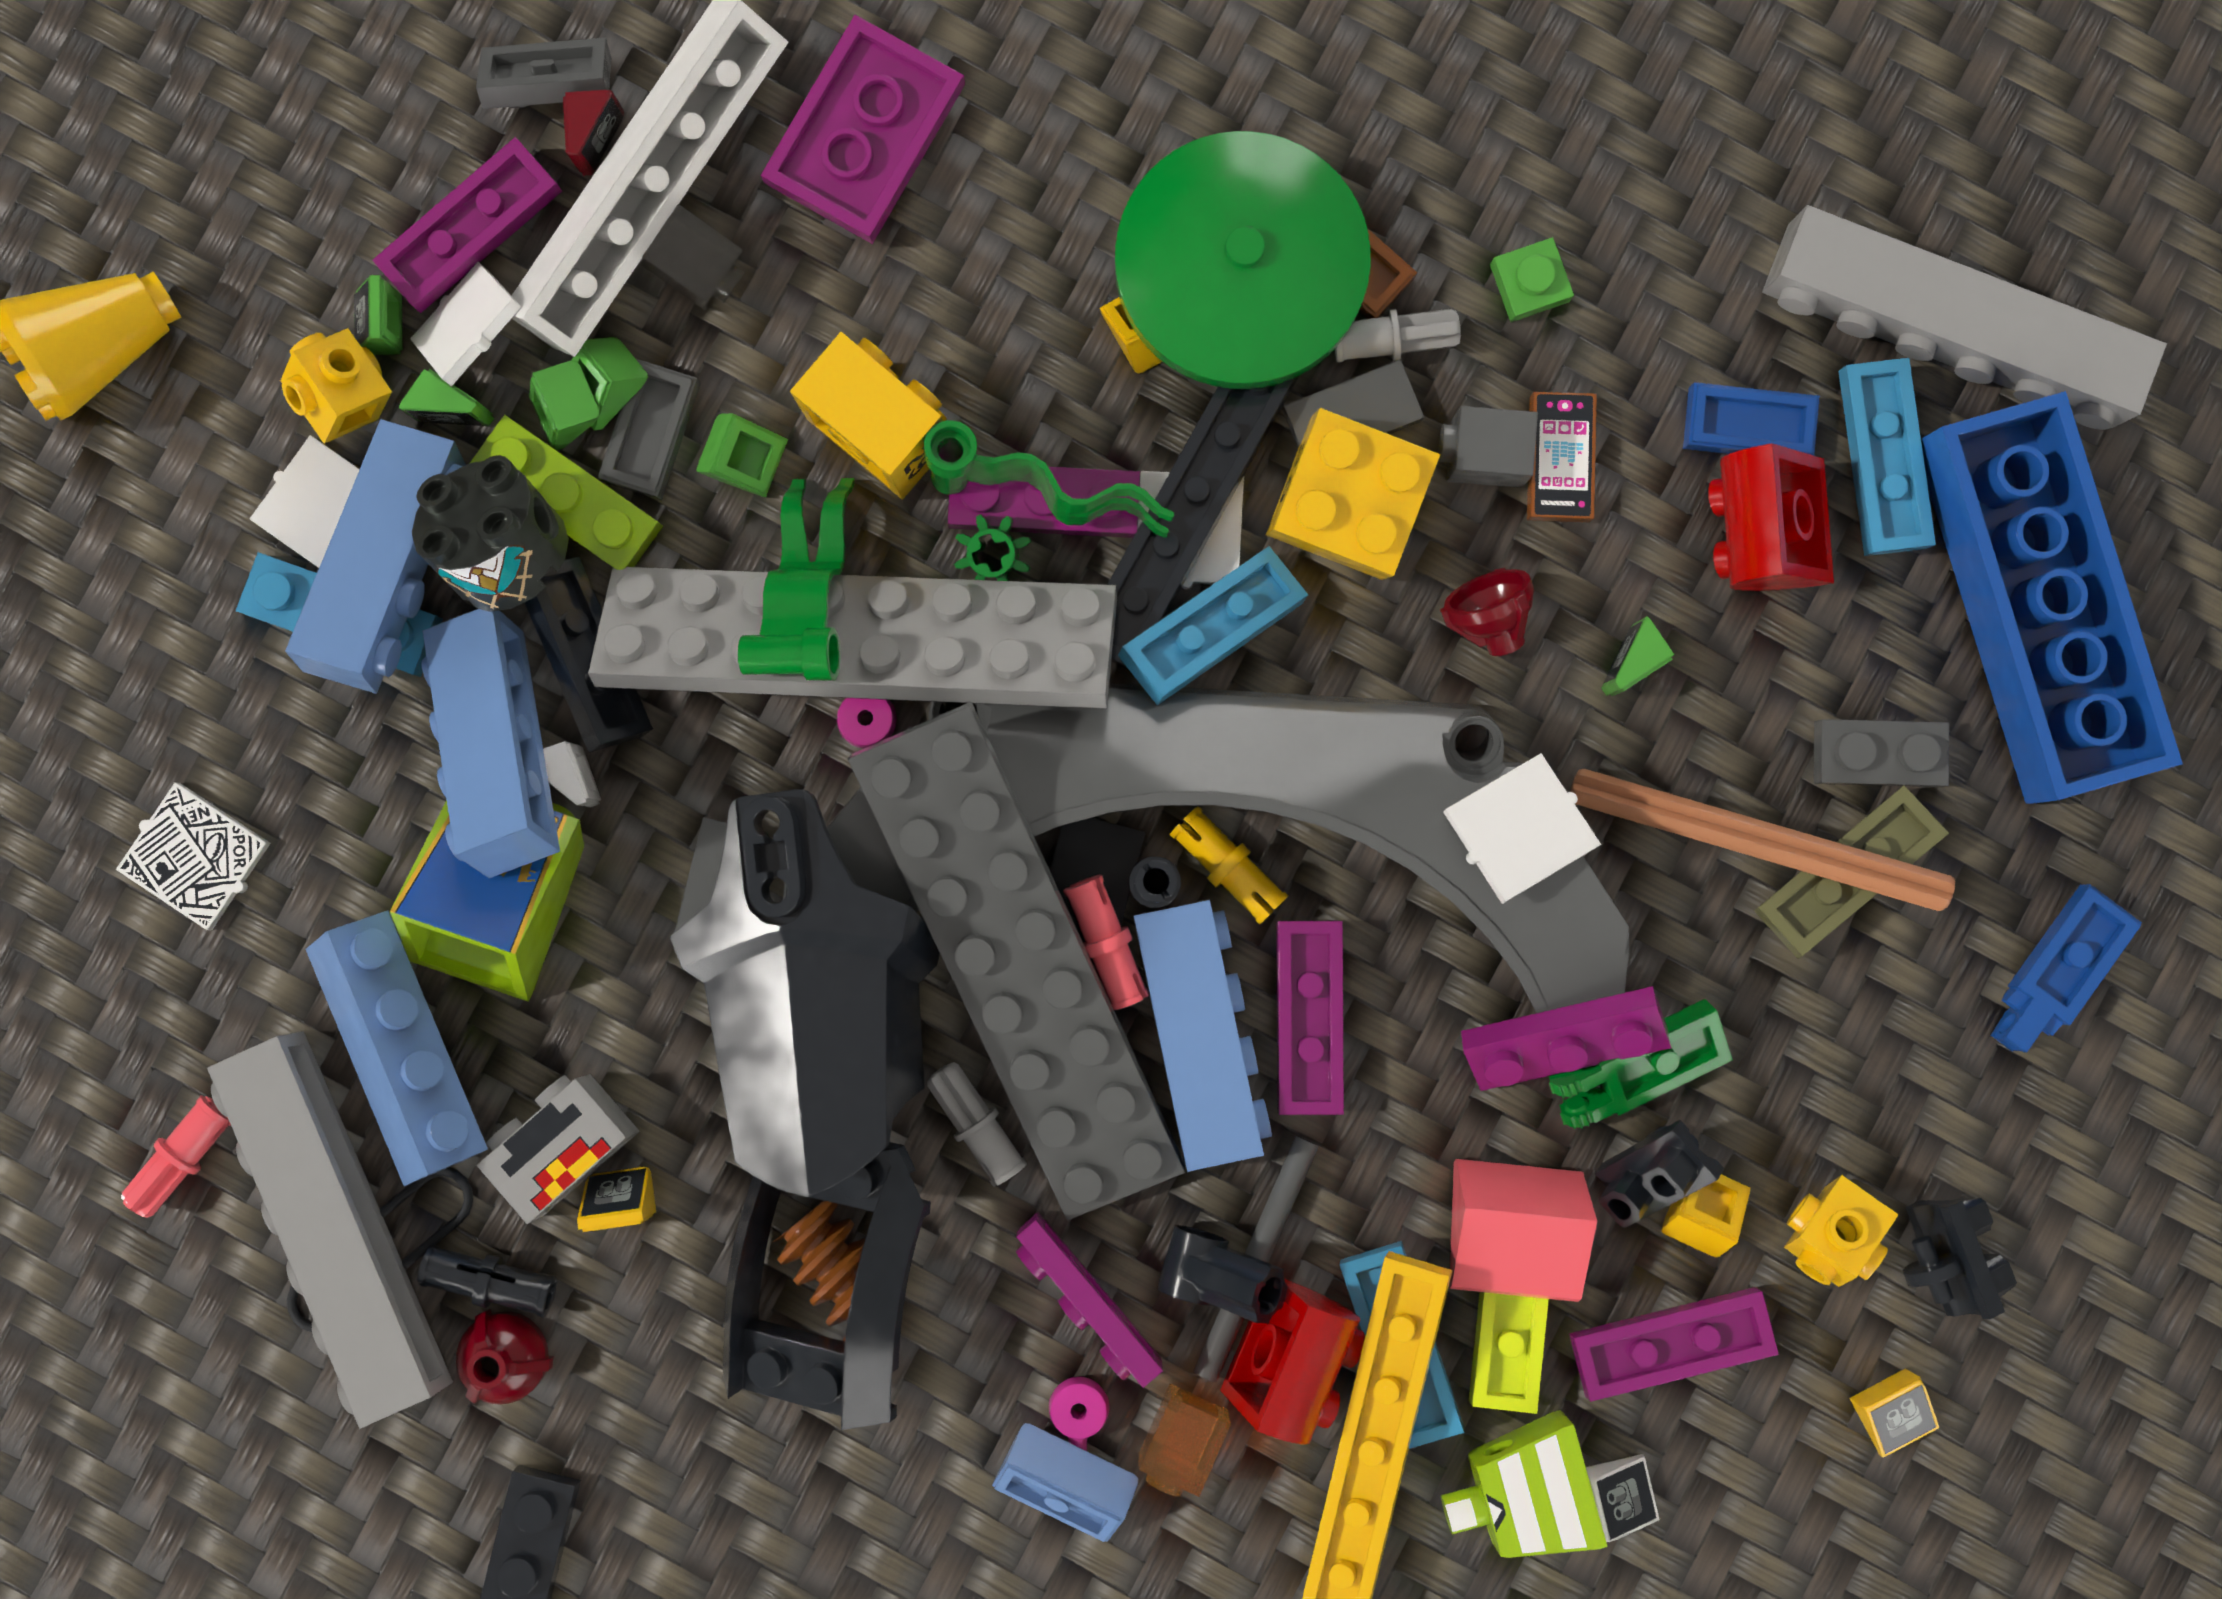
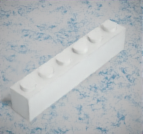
[512,0,788,357]

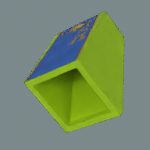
[390,800,584,1002]

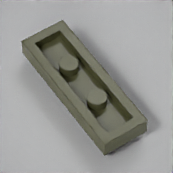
[1754,785,1949,959]

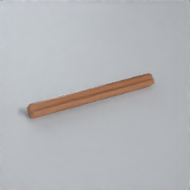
[1570,769,1955,911]

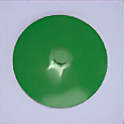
[1115,131,1371,389]

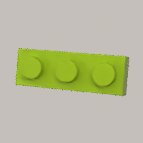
[470,414,663,570]

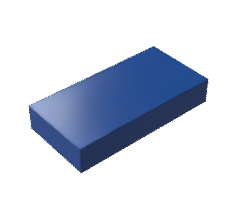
[1683,382,1820,455]

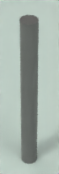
[1193,1135,1319,1382]

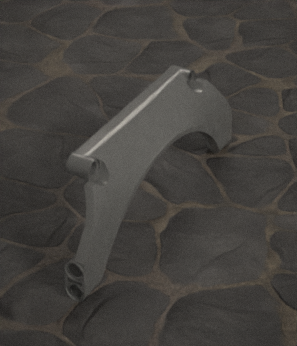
[783,683,1629,1013]

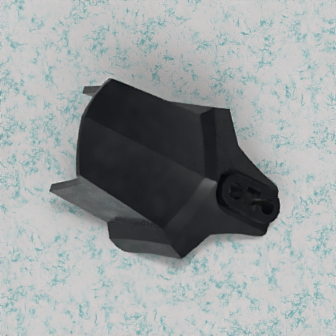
[670,789,940,1197]

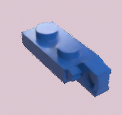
[1990,884,2142,1053]

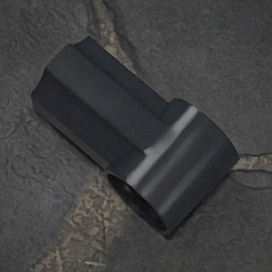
[1157,1225,1288,1324]

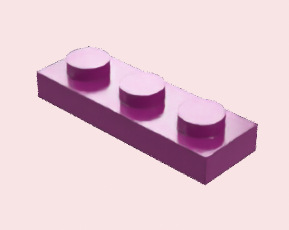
[372,137,562,313]
[947,467,1140,538]
[1276,921,1344,1115]
[1461,986,1671,1091]
[1016,1212,1163,1388]
[1569,1287,1779,1402]

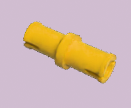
[1170,806,1289,925]

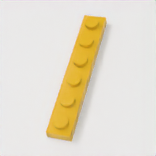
[1302,1251,1453,1599]

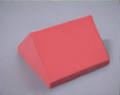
[1449,1159,1597,1302]

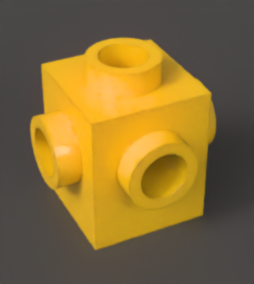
[280,328,392,444]
[1784,1175,1899,1287]

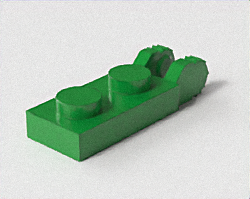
[1549,999,1733,1129]

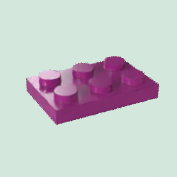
[760,15,965,244]

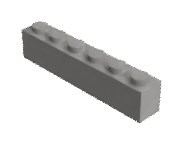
[1762,205,2167,430]
[207,1031,453,1429]

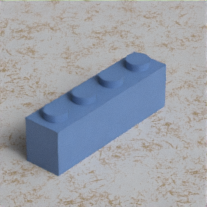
[285,419,466,694]
[422,609,560,878]
[1133,900,1272,1172]
[305,910,488,1186]

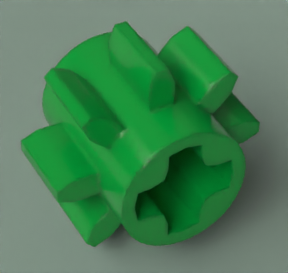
[954,514,1032,581]

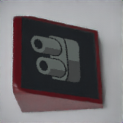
[563,90,624,176]

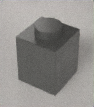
[1438,406,1538,488]

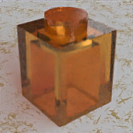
[1139,1383,1231,1497]

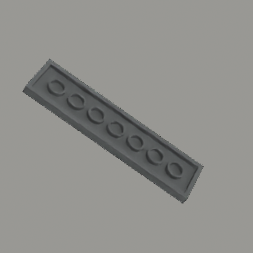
[848,702,1185,1221]

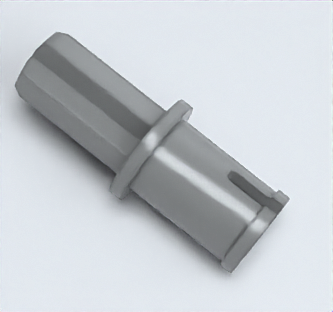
[1335,309,1461,362]
[927,1062,1027,1187]

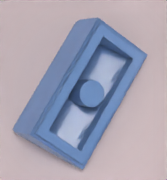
[992,1423,1138,1542]

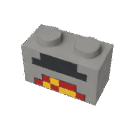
[476,1074,640,1224]

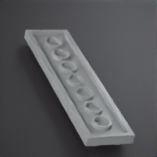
[588,567,1117,708]

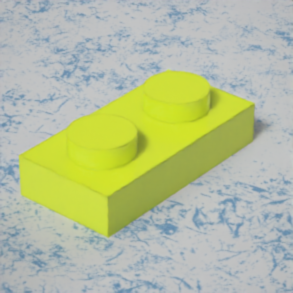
[1469,1292,1549,1414]

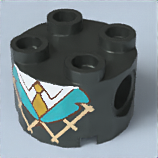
[412,455,569,612]

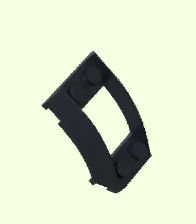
[723,1142,931,1430]

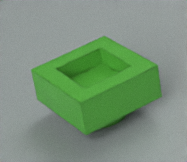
[1490,237,1574,322]

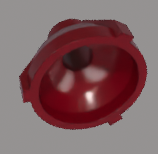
[1440,568,1534,656]
[456,1309,554,1404]

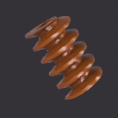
[771,1200,865,1341]

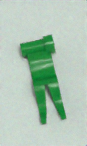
[924,420,1174,538]
[738,478,855,681]

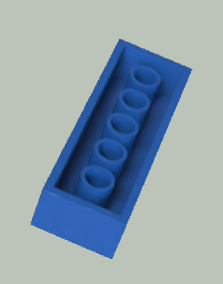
[1921,391,2183,804]

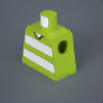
[1441,1410,1608,1558]

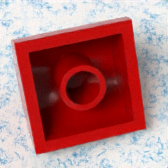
[1708,443,1834,591]
[1220,1278,1365,1445]

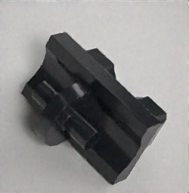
[1595,1120,1725,1228]
[1903,1198,2017,1319]

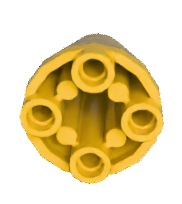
[0,272,181,421]

